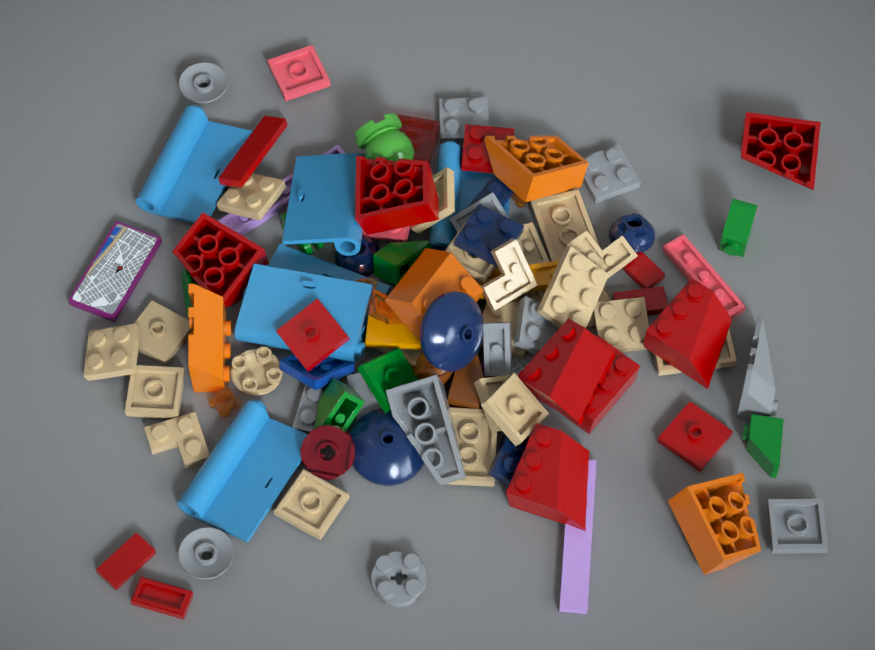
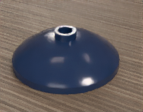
[420,291,484,372]
[350,409,424,486]

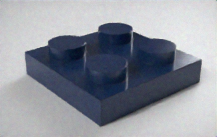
[454,204,524,267]

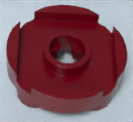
[301,424,356,480]

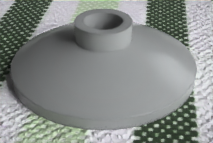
[179,62,228,103]
[178,527,234,580]

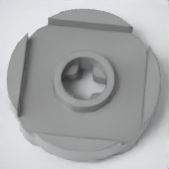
[371,552,427,607]

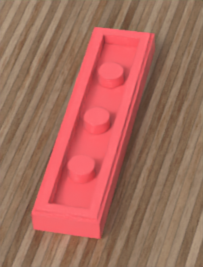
[662,234,746,318]

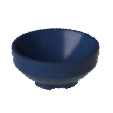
[609,213,655,253]
[335,236,380,277]

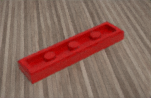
[218,116,288,188]

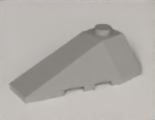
[736,316,779,421]
[386,375,466,486]

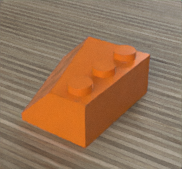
[485,136,589,202]
[385,248,484,340]
[188,284,232,392]
[668,473,761,575]

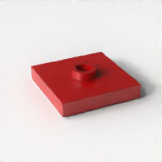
[276,299,350,372]
[657,401,733,472]

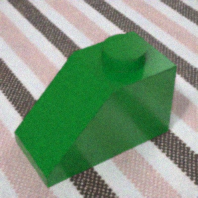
[719,198,758,257]
[373,240,431,286]
[314,378,365,431]
[742,414,784,478]

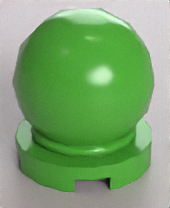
[354,113,415,161]

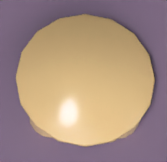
[230,346,283,396]

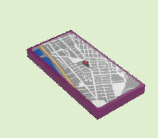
[68,221,162,322]

